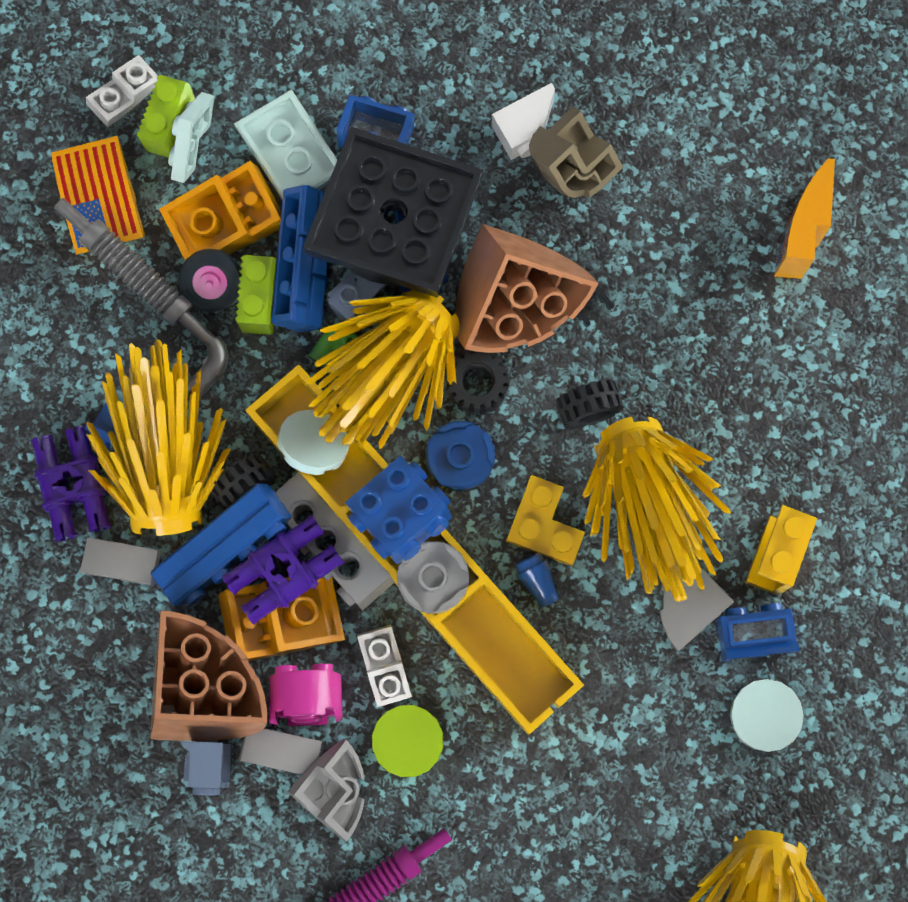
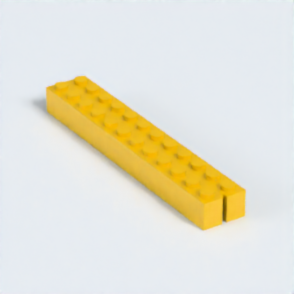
[245,365,584,735]

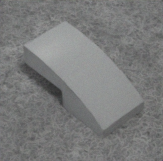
[80,538,162,586]
[239,729,322,774]

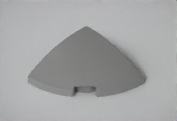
[660,563,734,651]
[288,739,365,842]

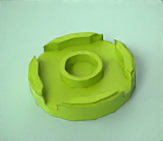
[372,705,443,777]

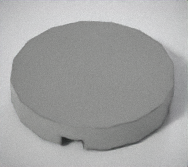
[397,541,469,614]

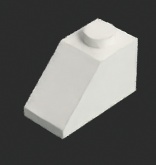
[492,83,555,160]

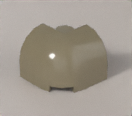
[529,107,623,198]

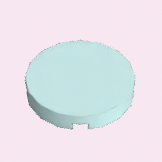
[277,410,349,475]
[730,679,804,752]

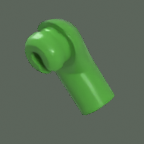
[307,331,357,366]

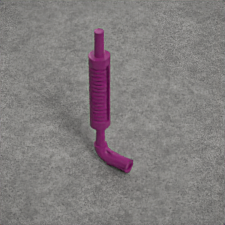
[323,828,452,902]

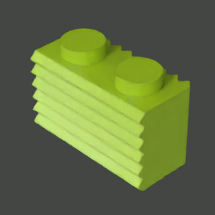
[137,75,195,158]
[235,255,277,335]

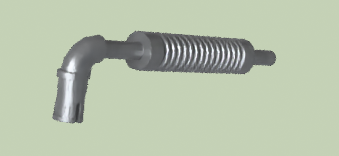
[54,198,229,401]

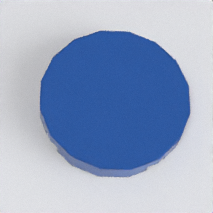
[426,421,495,491]

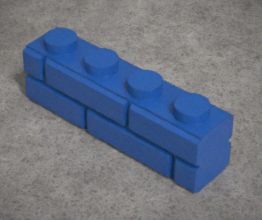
[271,185,328,332]
[151,484,292,607]

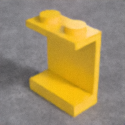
[745,505,817,595]

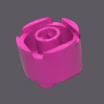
[269,664,343,726]

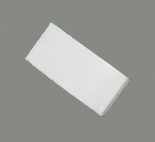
[86,55,158,128]
[357,625,412,707]

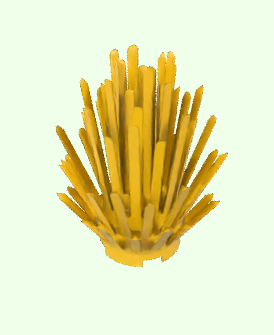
[306,290,460,449]
[86,339,230,536]
[582,416,731,602]
[688,830,827,902]

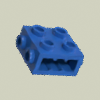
[345,455,452,564]

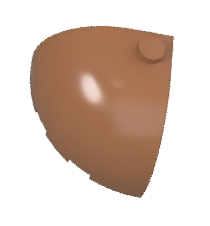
[455,224,599,353]
[150,610,267,741]

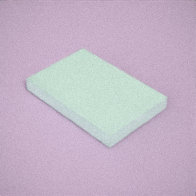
[234,89,337,201]

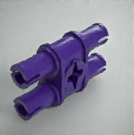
[30,426,112,542]
[221,515,344,625]

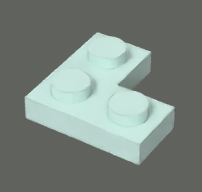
[168,92,214,183]

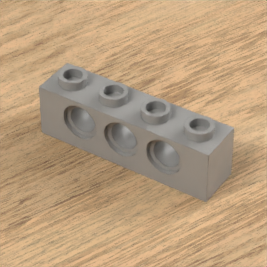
[275,472,395,611]

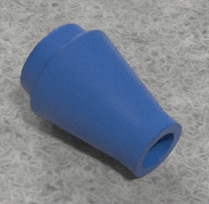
[514,552,559,608]

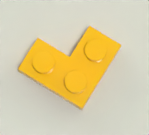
[506,475,585,566]

